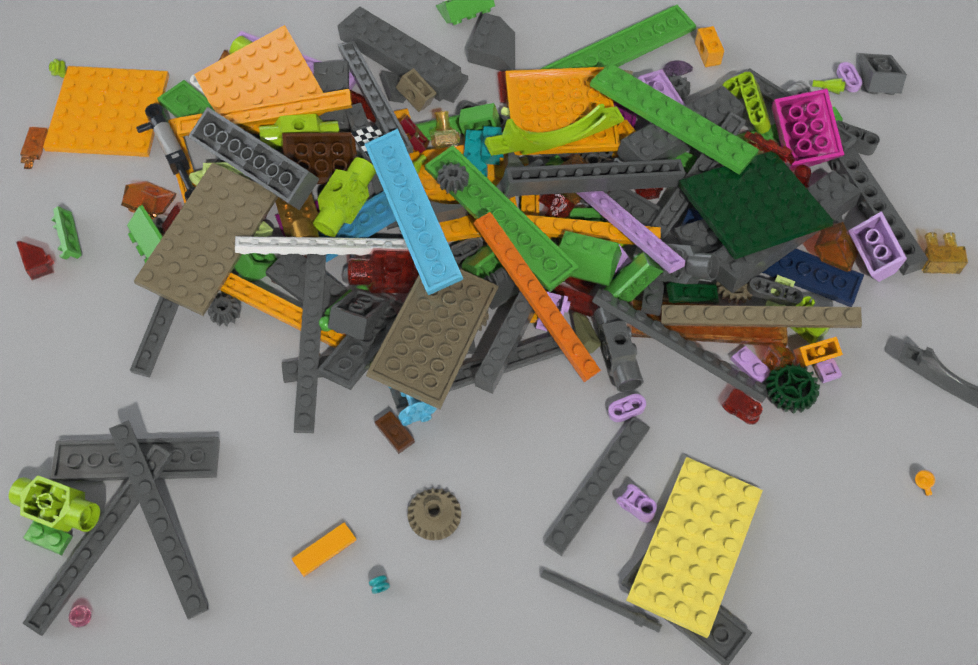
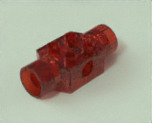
[348,250,419,293]

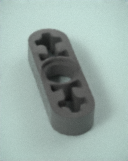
[747,277,803,306]

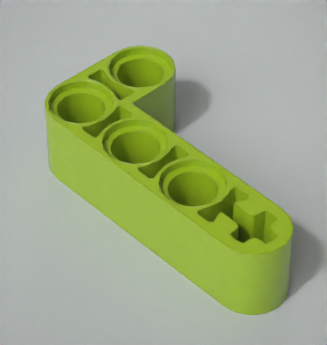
[722,72,771,134]

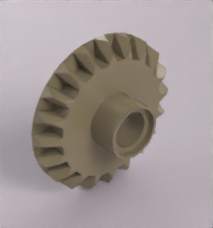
[407,488,461,541]

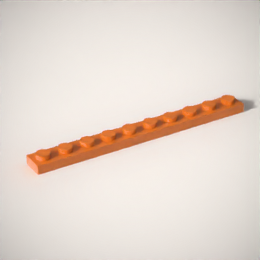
[473,212,601,382]

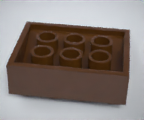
[281,132,357,184]

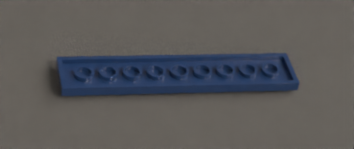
[676,208,864,307]

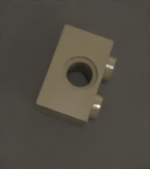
[396,68,437,112]

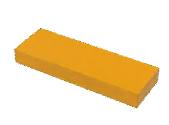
[292,522,357,577]

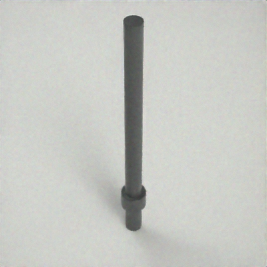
[541,570,662,633]

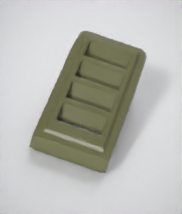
[572,312,601,354]

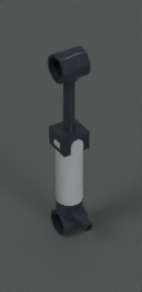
[136,103,196,201]

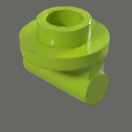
[49,59,66,78]

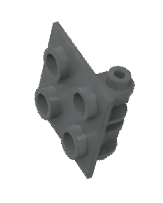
[483,267,520,310]

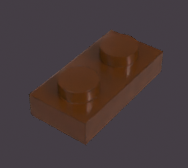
[374,411,415,454]

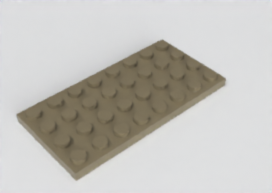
[134,162,278,316]
[366,269,499,410]

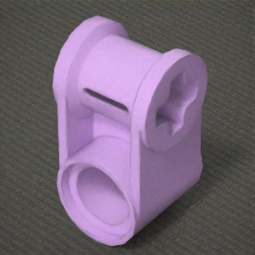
[616,484,657,523]

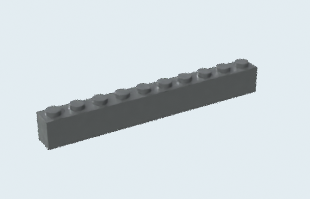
[502,159,685,197]

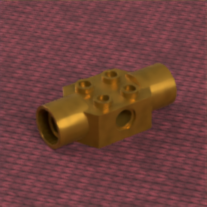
[275,193,320,238]

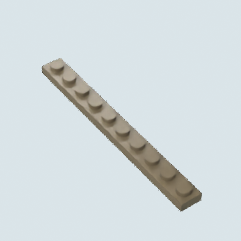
[661,305,862,328]

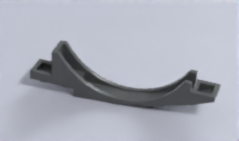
[344,103,399,230]
[429,152,544,223]
[898,343,978,408]

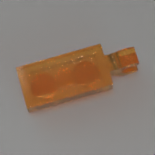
[20,127,48,169]

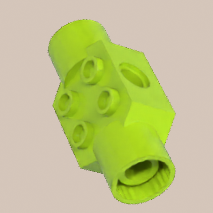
[259,114,339,153]
[313,157,376,237]
[9,475,100,532]

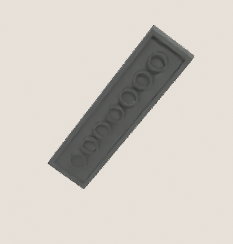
[50,437,220,482]

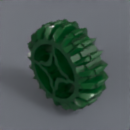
[766,361,820,414]

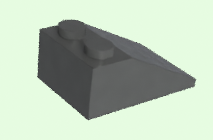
[858,53,907,95]
[328,288,391,340]

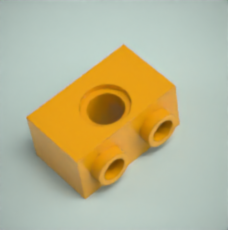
[695,26,724,67]
[793,336,843,368]

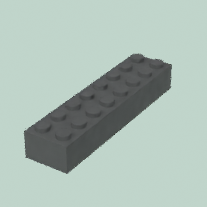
[338,7,462,101]
[617,86,746,162]
[188,107,319,210]

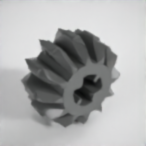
[667,73,691,101]
[437,162,469,195]
[207,294,241,327]

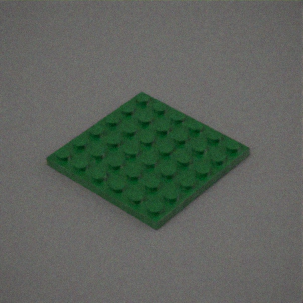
[678,150,834,260]

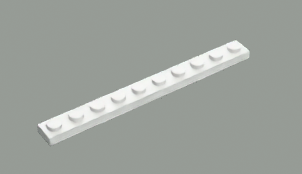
[235,236,411,256]

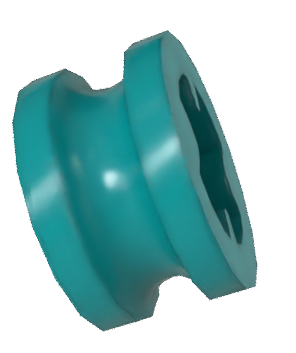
[369,575,390,594]

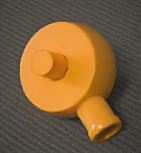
[915,470,935,496]

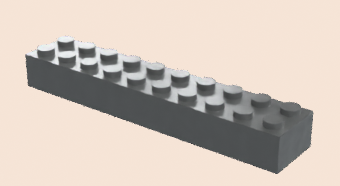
[712,170,861,293]

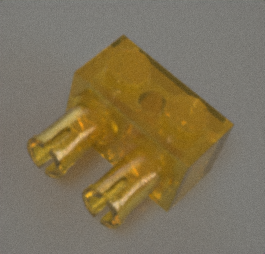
[430,111,460,150]
[922,232,968,274]

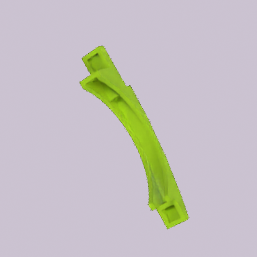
[484,104,624,156]

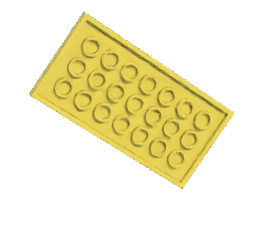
[626,457,763,638]

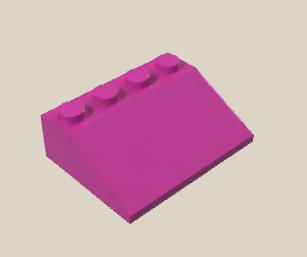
[772,89,844,171]

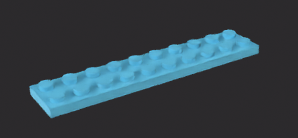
[365,129,464,295]

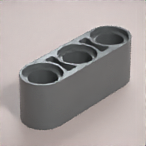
[836,120,880,156]

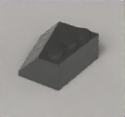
[468,13,515,72]

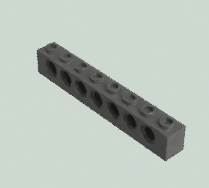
[831,147,928,276]

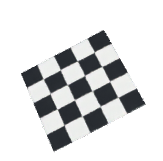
[351,125,383,156]

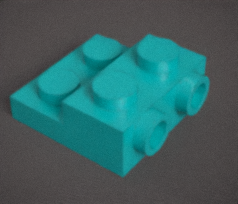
[464,126,504,165]

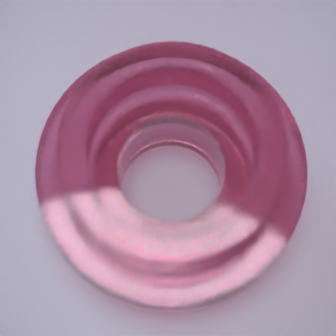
[69,605,92,628]

